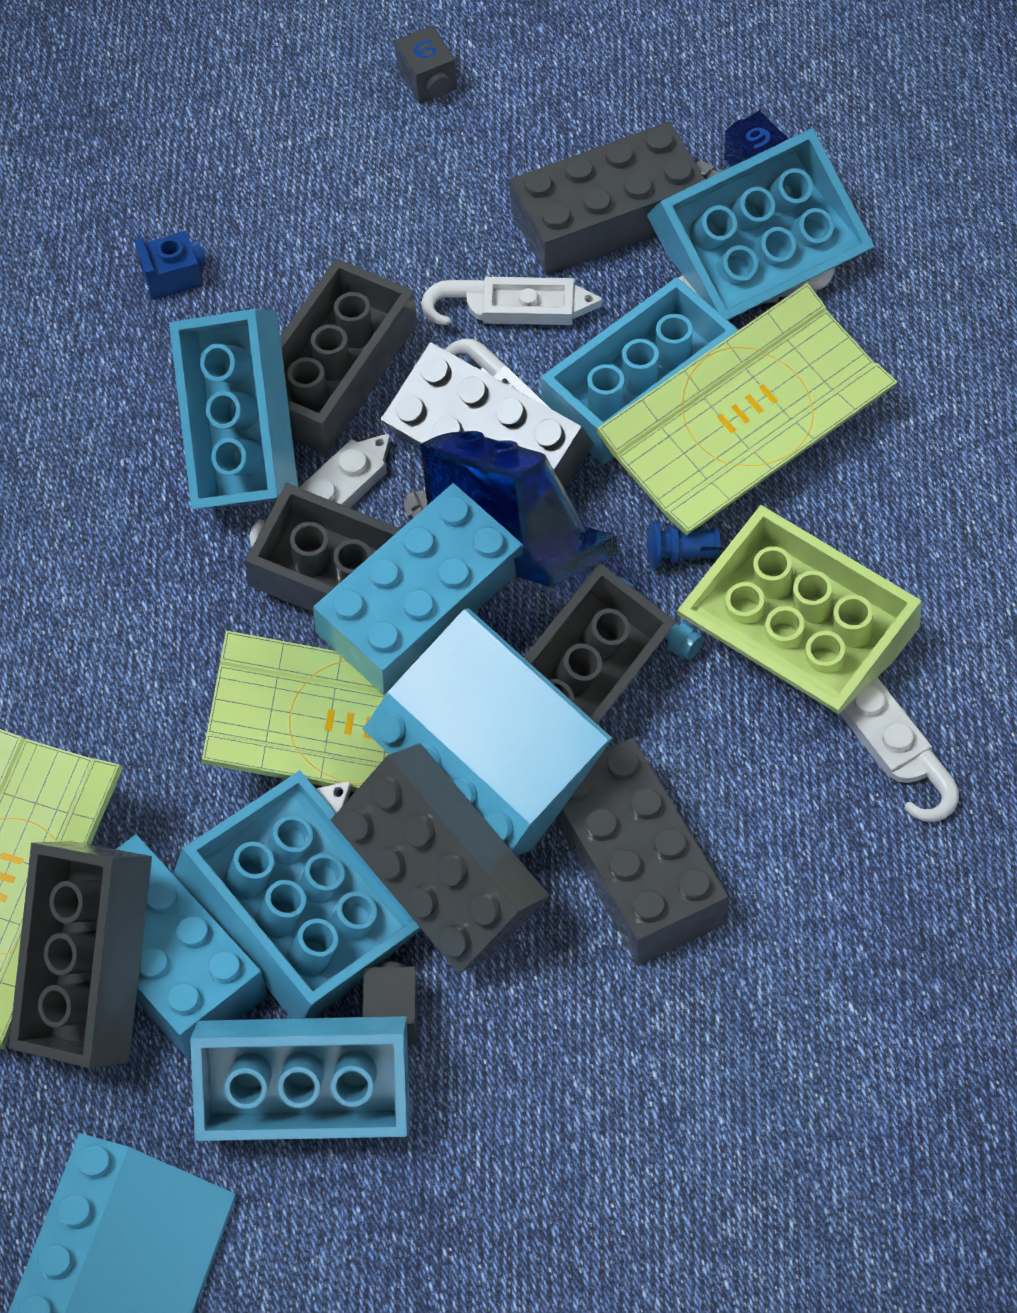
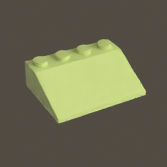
[677,505,922,714]

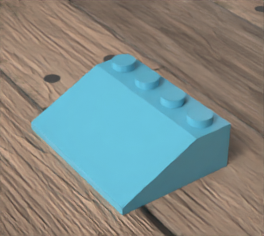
[647,128,875,320]
[363,608,613,856]
[173,770,421,1019]
[8,1133,237,1313]

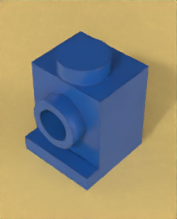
[134,231,206,300]

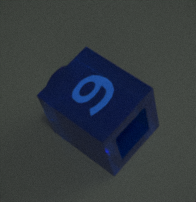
[724,110,788,167]

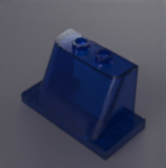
[420,431,618,587]

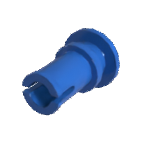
[647,521,721,568]

